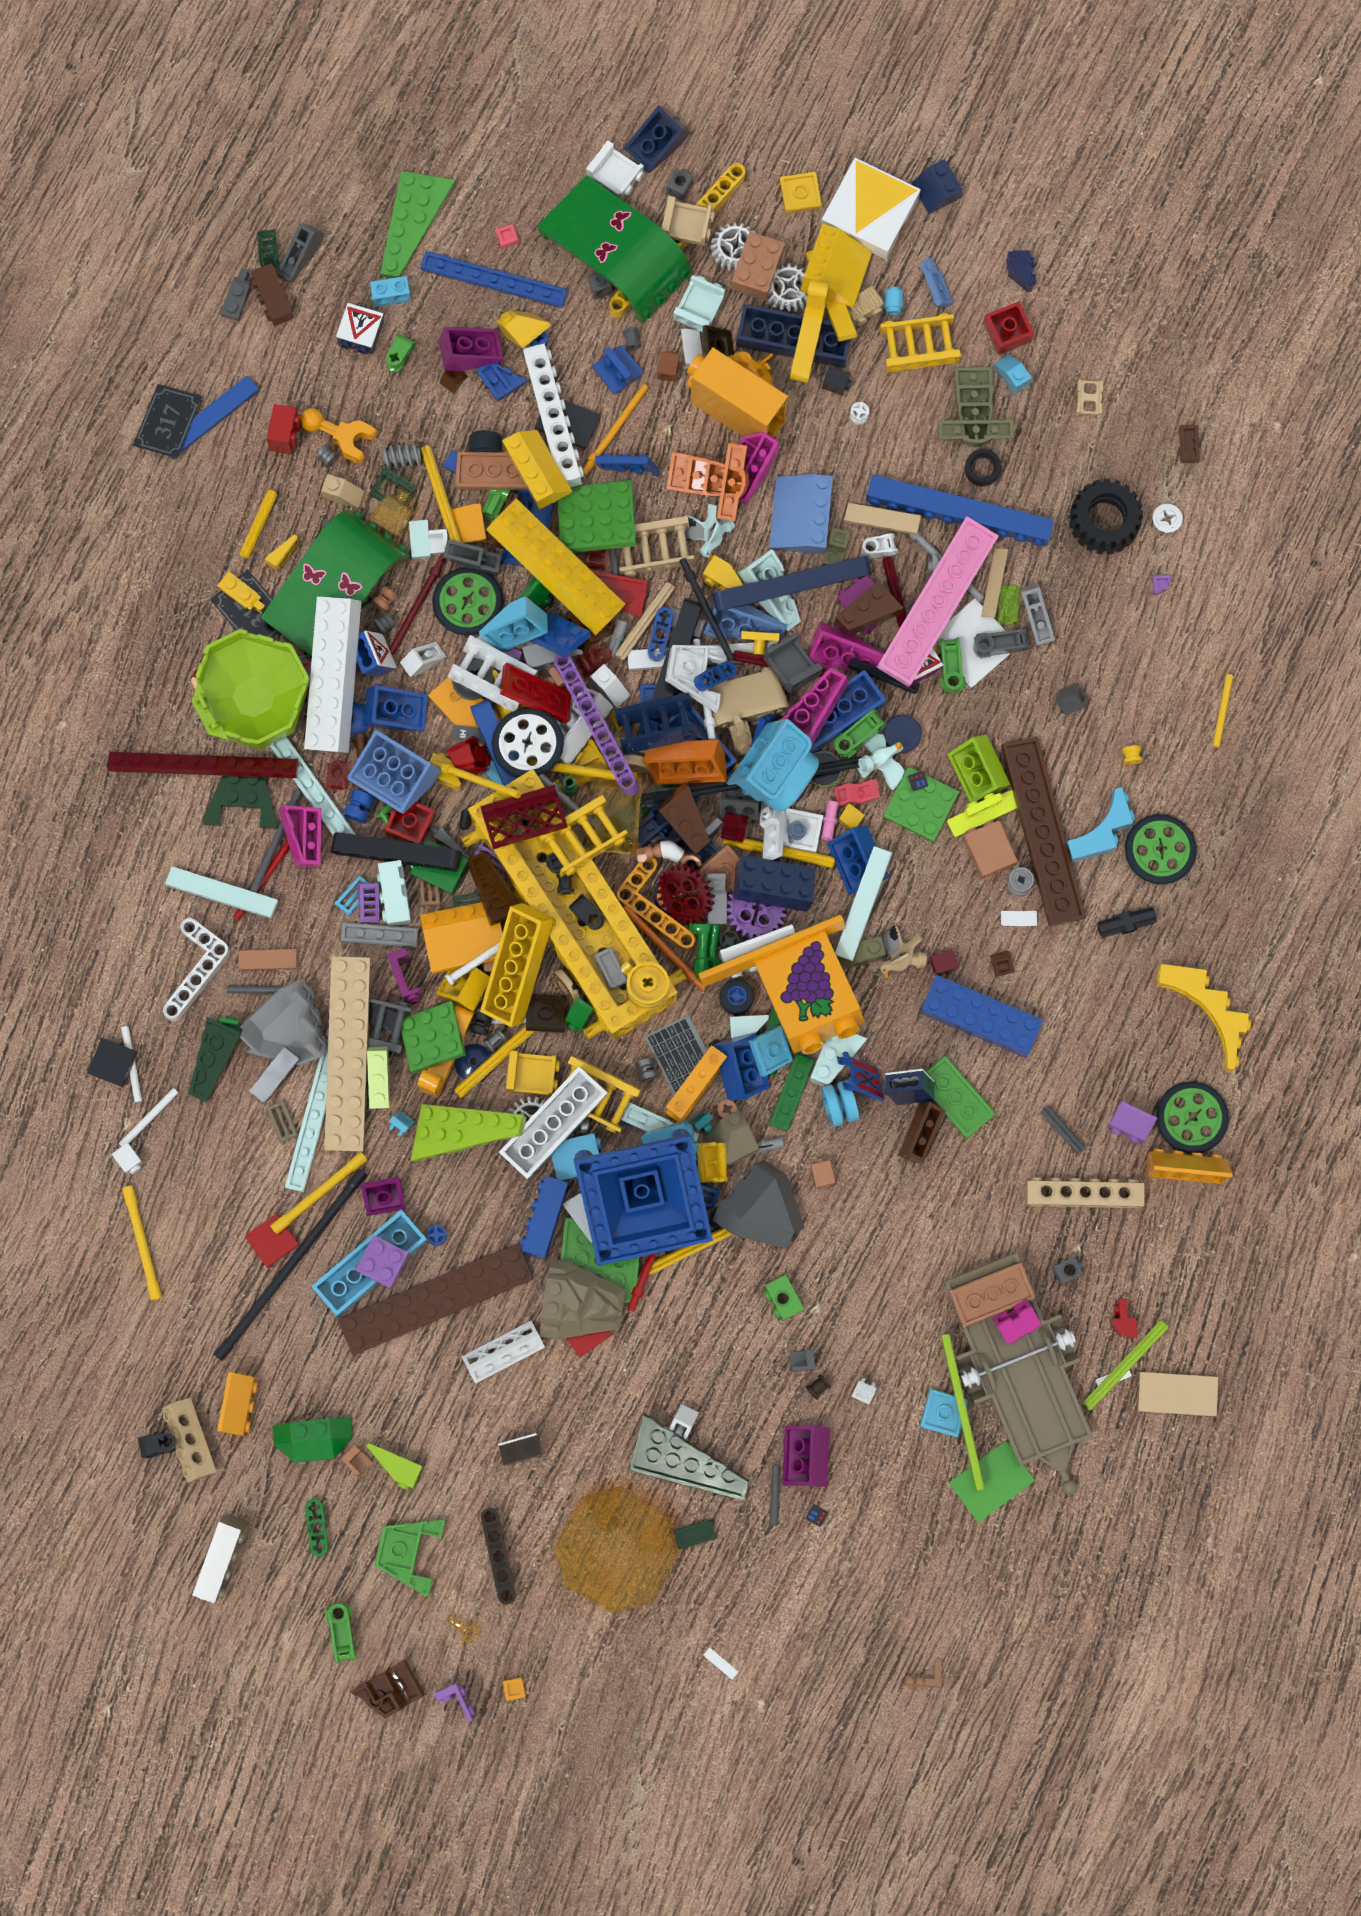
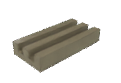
[266,1100,299,1144]

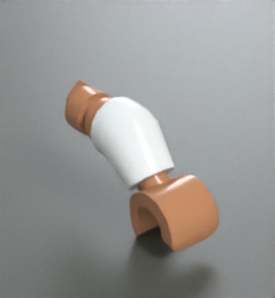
[636,841,702,867]

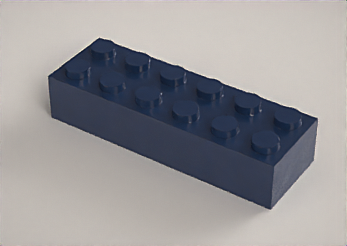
[736,304,851,368]

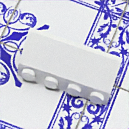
[541,688,613,764]
[719,925,795,979]

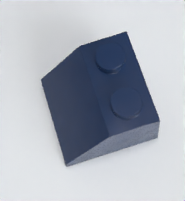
[911,159,963,214]

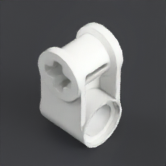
[861,533,898,559]

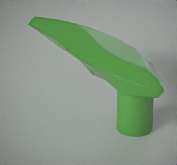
[376,804,394,825]

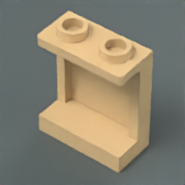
[662,196,715,246]

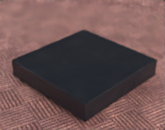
[87,1038,138,1088]

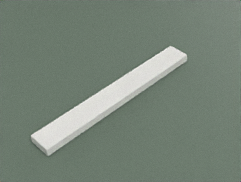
[628,641,778,670]

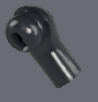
[459,804,475,830]

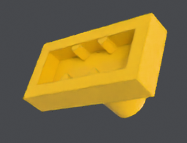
[741,631,780,654]

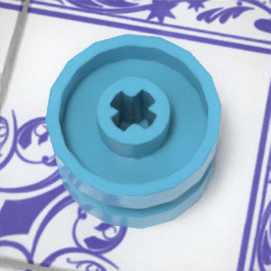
[821,1080,859,1128]

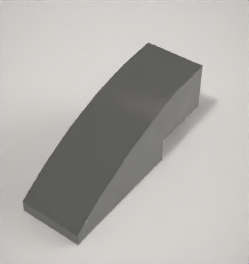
[443,539,502,577]

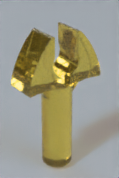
[446,1614,480,1643]

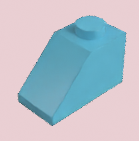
[993,355,1032,395]

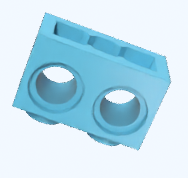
[370,276,411,307]

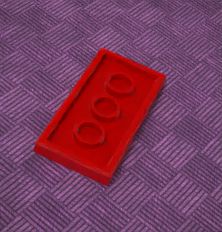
[500,663,571,724]

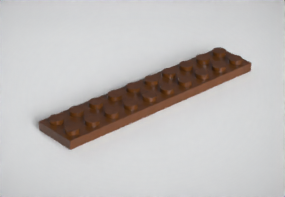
[1001,737,1086,926]
[338,1243,533,1356]

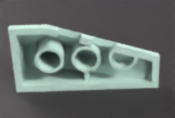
[736,549,801,632]

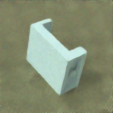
[673,275,726,332]

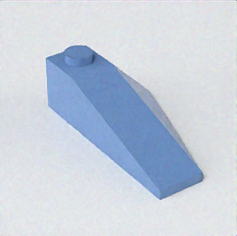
[703,601,787,642]

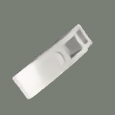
[760,801,788,860]

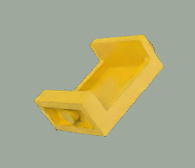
[506,1051,560,1096]

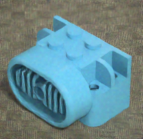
[727,719,819,812]

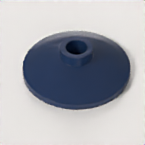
[455,1044,491,1081]

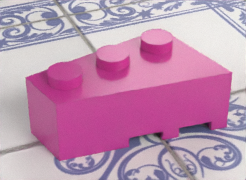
[278,805,321,868]

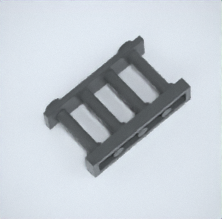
[326,997,413,1053]

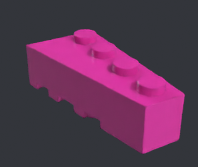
[780,668,849,745]

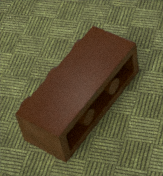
[250,263,294,326]
[898,1102,945,1163]

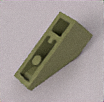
[834,937,886,969]

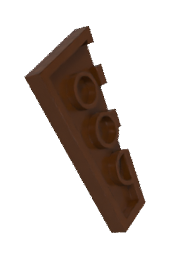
[467,852,520,927]

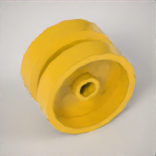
[627,962,669,1009]

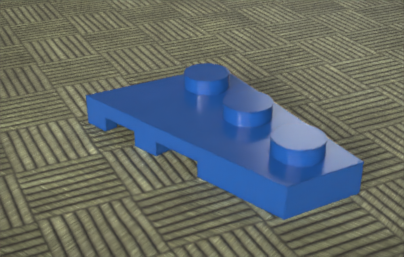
[595,454,660,477]

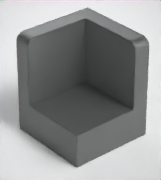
[1056,683,1088,715]
[789,1349,815,1372]

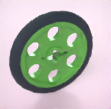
[432,567,504,636]
[1125,814,1197,885]
[1156,1081,1229,1154]

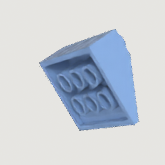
[769,474,833,554]
[346,730,441,814]

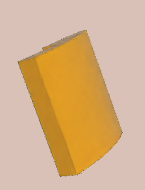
[448,503,486,544]

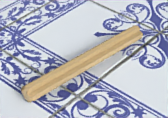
[615,582,675,660]

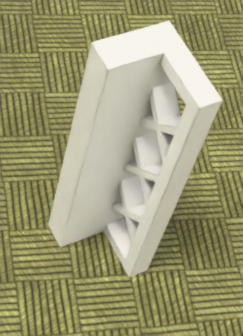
[462,1321,545,1384]

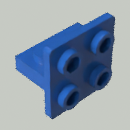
[593,345,643,394]

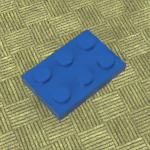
[530,612,591,658]

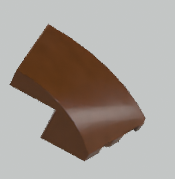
[351,1660,425,1718]

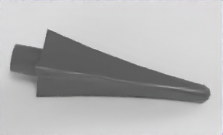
[430,826,471,859]

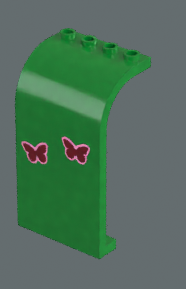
[537,175,692,324]
[260,510,412,656]

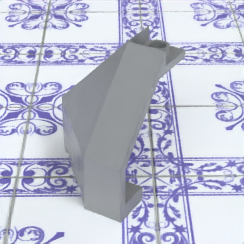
[240,979,327,1065]

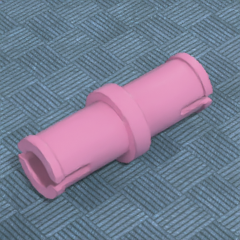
[821,801,839,841]

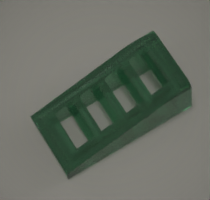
[257,229,280,268]

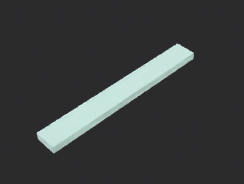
[269,737,356,836]
[285,1039,328,1193]

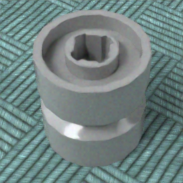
[1007,867,1034,897]

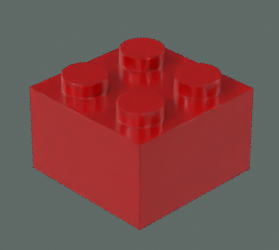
[983,301,1034,355]
[266,404,301,455]
[384,802,436,844]

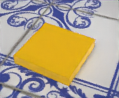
[779,172,822,214]

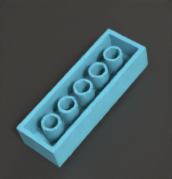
[311,1210,428,1318]

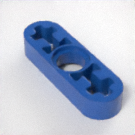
[648,607,673,662]
[694,661,737,692]

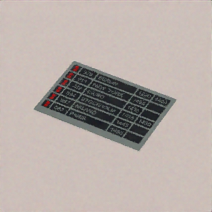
[644,1014,721,1095]

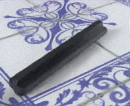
[848,658,920,694]

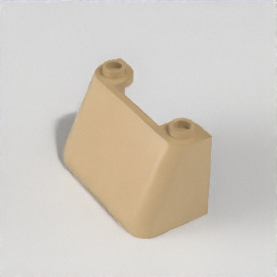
[708,667,789,734]

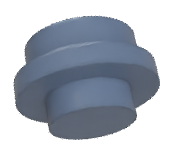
[787,821,806,840]

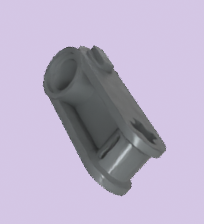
[973,629,1030,659]

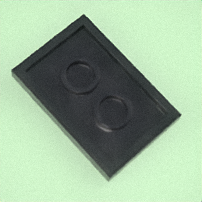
[534,397,600,449]

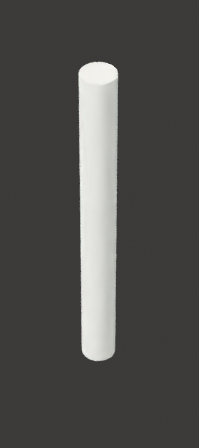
[121,1026,142,1103]
[119,1088,178,1146]

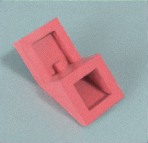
[834,779,880,806]

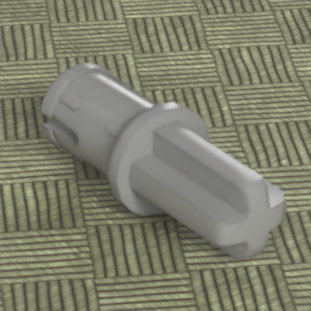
[606,620,629,658]

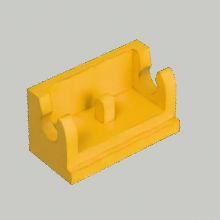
[697,1142,727,1183]

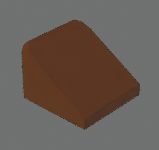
[440,371,468,393]
[990,951,1014,977]

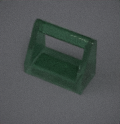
[369,466,417,515]

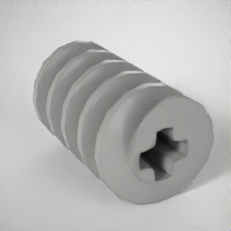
[382,443,421,469]

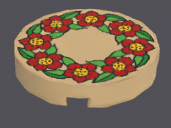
[552,968,580,1004]

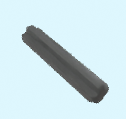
[1041,1105,1085,1154]

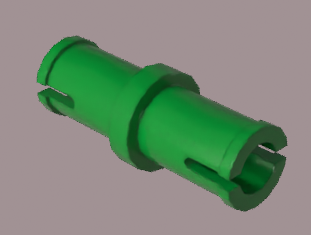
[562,776,577,797]

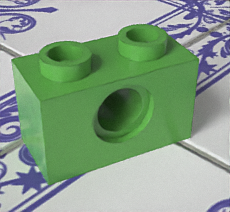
[763,1275,804,1321]

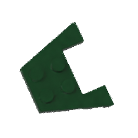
[203,776,278,829]

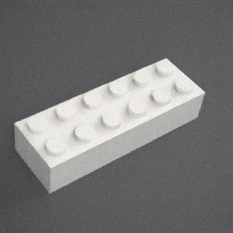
[499,1066,609,1179]

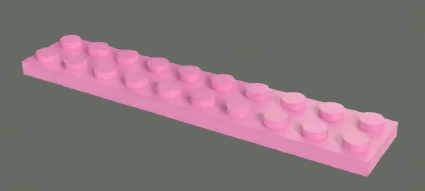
[877,516,998,687]

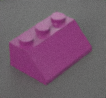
[782,1426,830,1487]

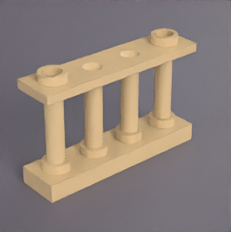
[620,516,696,577]

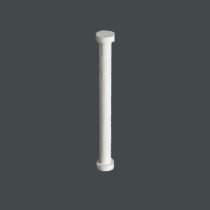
[445,942,500,985]

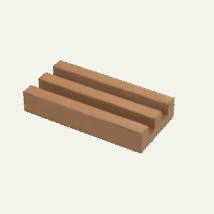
[420,880,440,907]

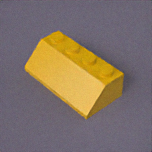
[502,430,572,510]

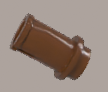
[353,733,368,758]

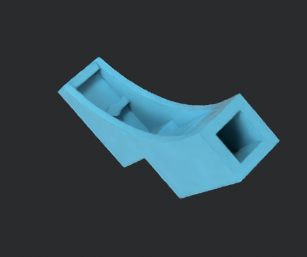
[1067,787,1135,863]

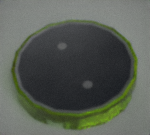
[810,750,842,789]

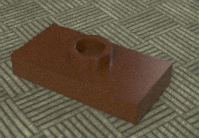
[1179,425,1200,463]

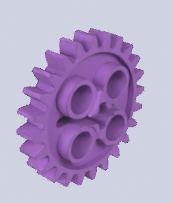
[727,888,787,940]

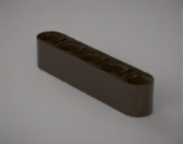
[481,1508,516,1604]

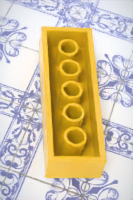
[480,903,554,1027]

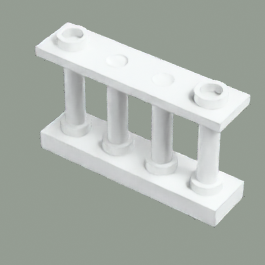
[448,635,537,711]

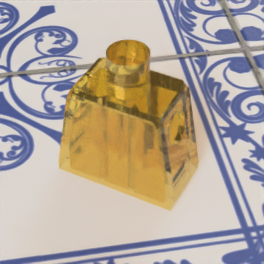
[368,488,413,537]

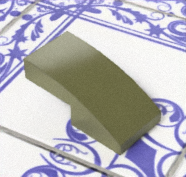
[822,527,851,566]

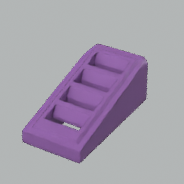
[358,883,379,923]

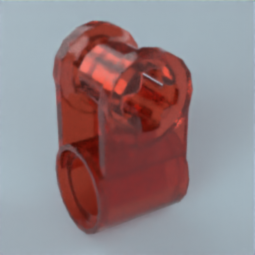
[586,549,606,571]
[574,646,612,678]

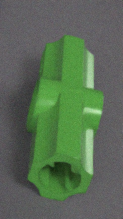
[482,490,513,520]

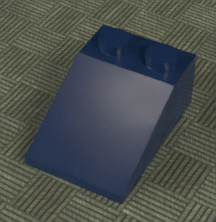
[624,105,691,173]

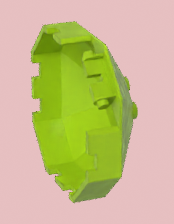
[192,629,310,750]

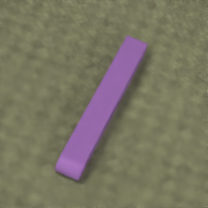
[554,654,639,796]

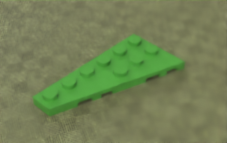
[380,171,456,278]

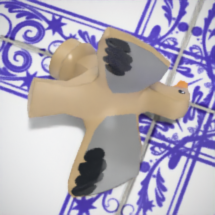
[879,925,927,978]

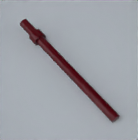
[389,554,446,655]

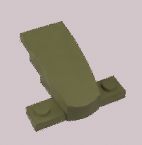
[938,367,1014,447]

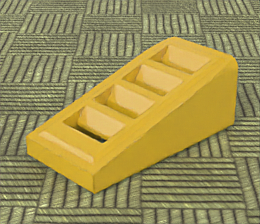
[264,534,299,572]

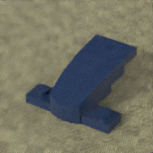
[630,784,718,870]

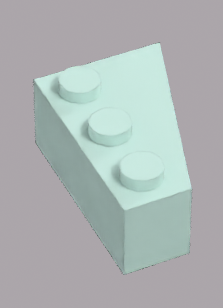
[377,860,412,926]
[810,1034,867,1086]

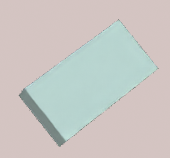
[409,520,431,559]

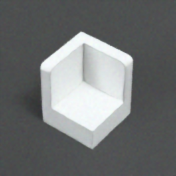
[428,529,448,555]

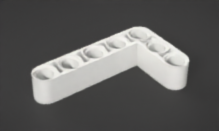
[163,918,230,1022]

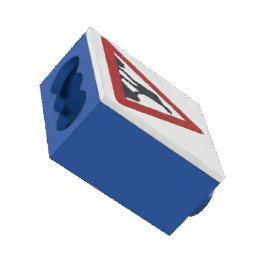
[357,631,397,677]

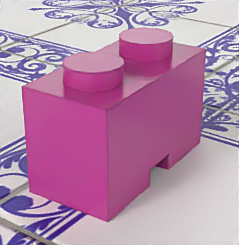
[992,1299,1041,1345]

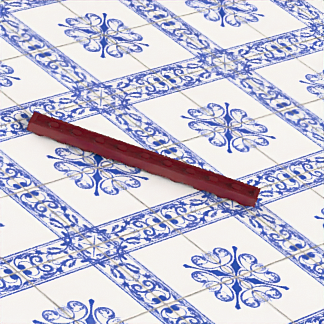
[107,752,299,778]

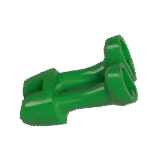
[689,924,721,978]

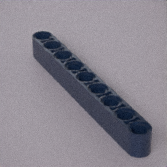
[712,556,872,612]

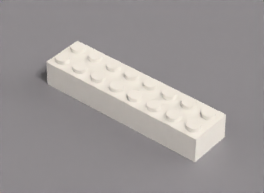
[304,597,361,753]

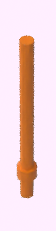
[623,905,708,992]

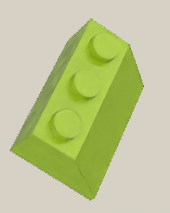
[947,734,1011,803]

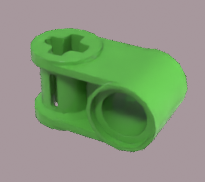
[386,334,416,372]

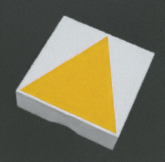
[821,158,921,260]

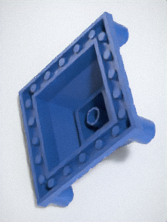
[573,1129,713,1266]

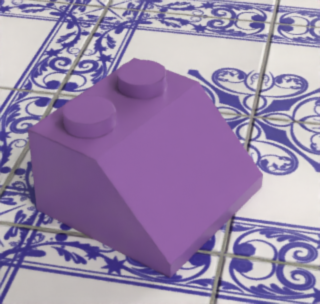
[1108,1101,1157,1144]

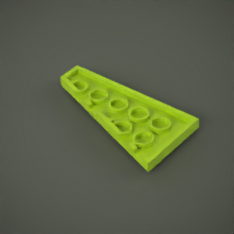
[411,1104,526,1162]

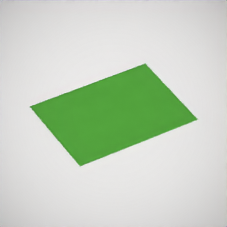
[949,1441,1035,1523]

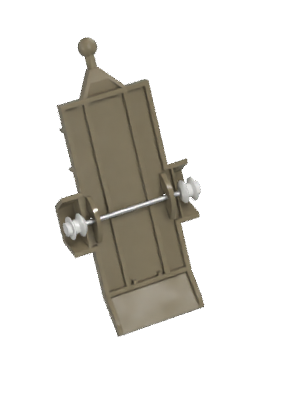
[944,1252,1093,1495]

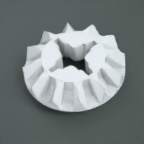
[1152,504,1183,534]

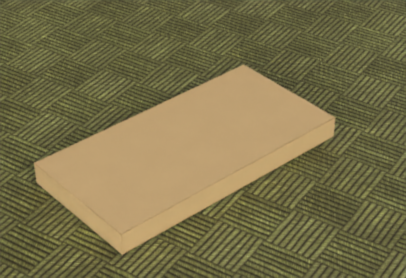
[1137,1372,1218,1417]

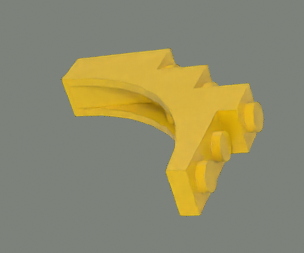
[1156,964,1251,1072]

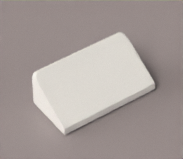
[681,329,703,368]

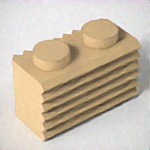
[846,285,885,326]

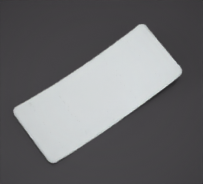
[1001,911,1037,926]

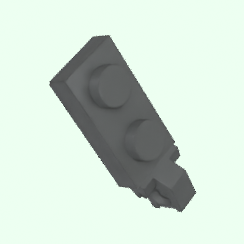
[220,268,251,321]

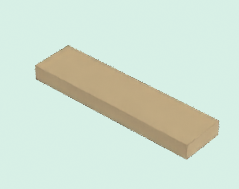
[844,503,922,535]

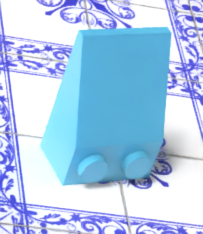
[479,596,548,652]

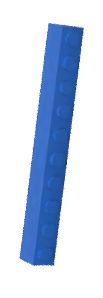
[866,474,1054,547]

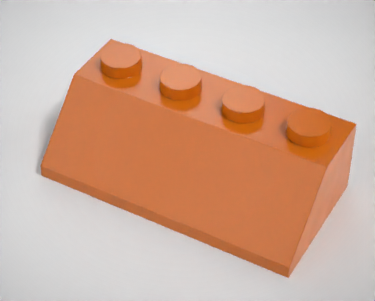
[643,740,727,784]

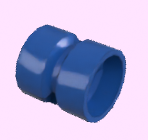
[343,789,375,824]

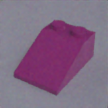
[439,327,503,371]

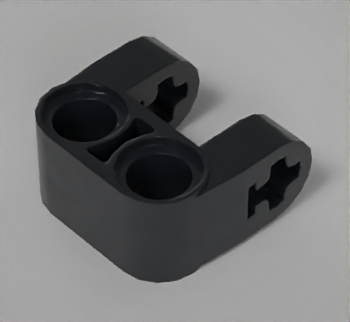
[138,1433,176,1459]

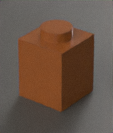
[657,351,679,382]

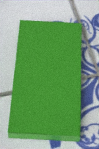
[926,1056,996,1139]

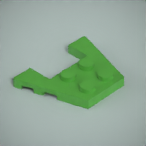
[374,1520,446,1597]

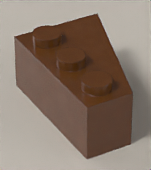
[835,580,904,636]
[656,783,710,854]

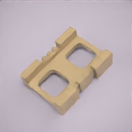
[1075,379,1103,417]

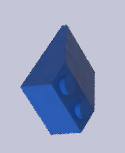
[363,685,428,732]

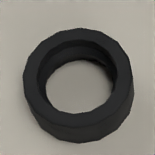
[965,449,1001,486]

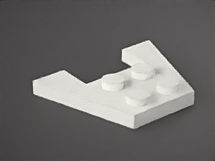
[665,645,726,713]

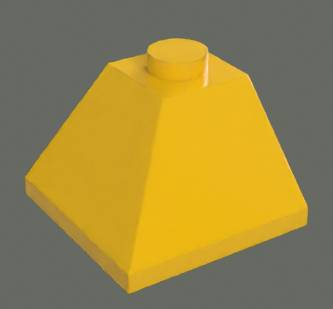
[496,310,551,349]

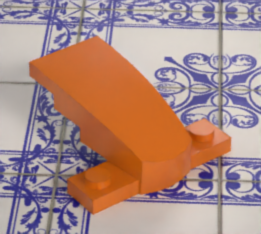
[667,443,749,521]

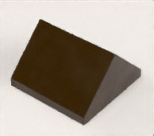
[702,325,734,357]

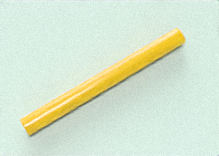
[1212,674,1233,748]

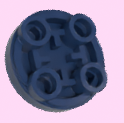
[883,715,922,754]

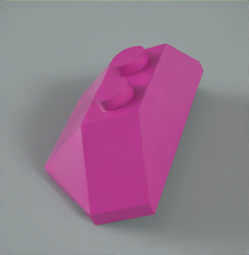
[739,432,780,504]

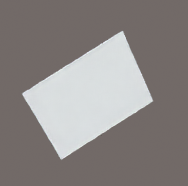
[935,598,1010,688]

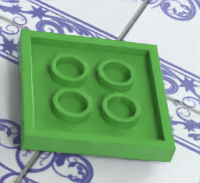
[883,767,959,843]
[401,1001,466,1074]

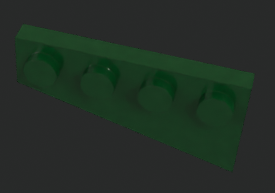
[188,1017,241,1103]

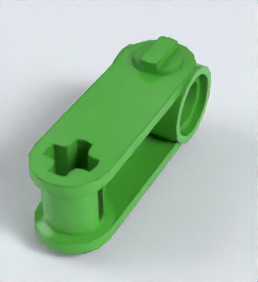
[940,637,966,694]
[833,709,887,759]
[325,1603,356,1664]

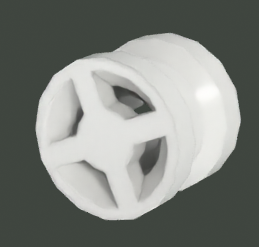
[850,402,869,424]

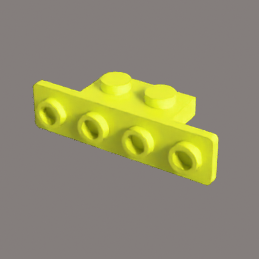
[947,790,1017,837]

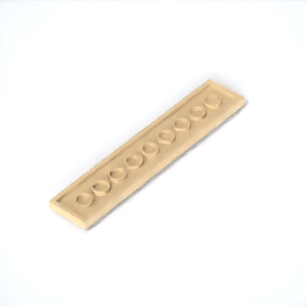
[324,956,371,1151]

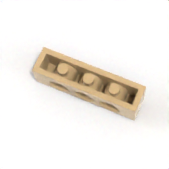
[162,1397,216,1483]

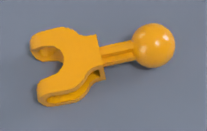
[300,408,377,464]

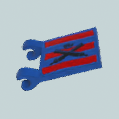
[837,1051,884,1101]

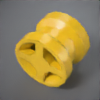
[1122,745,1143,765]

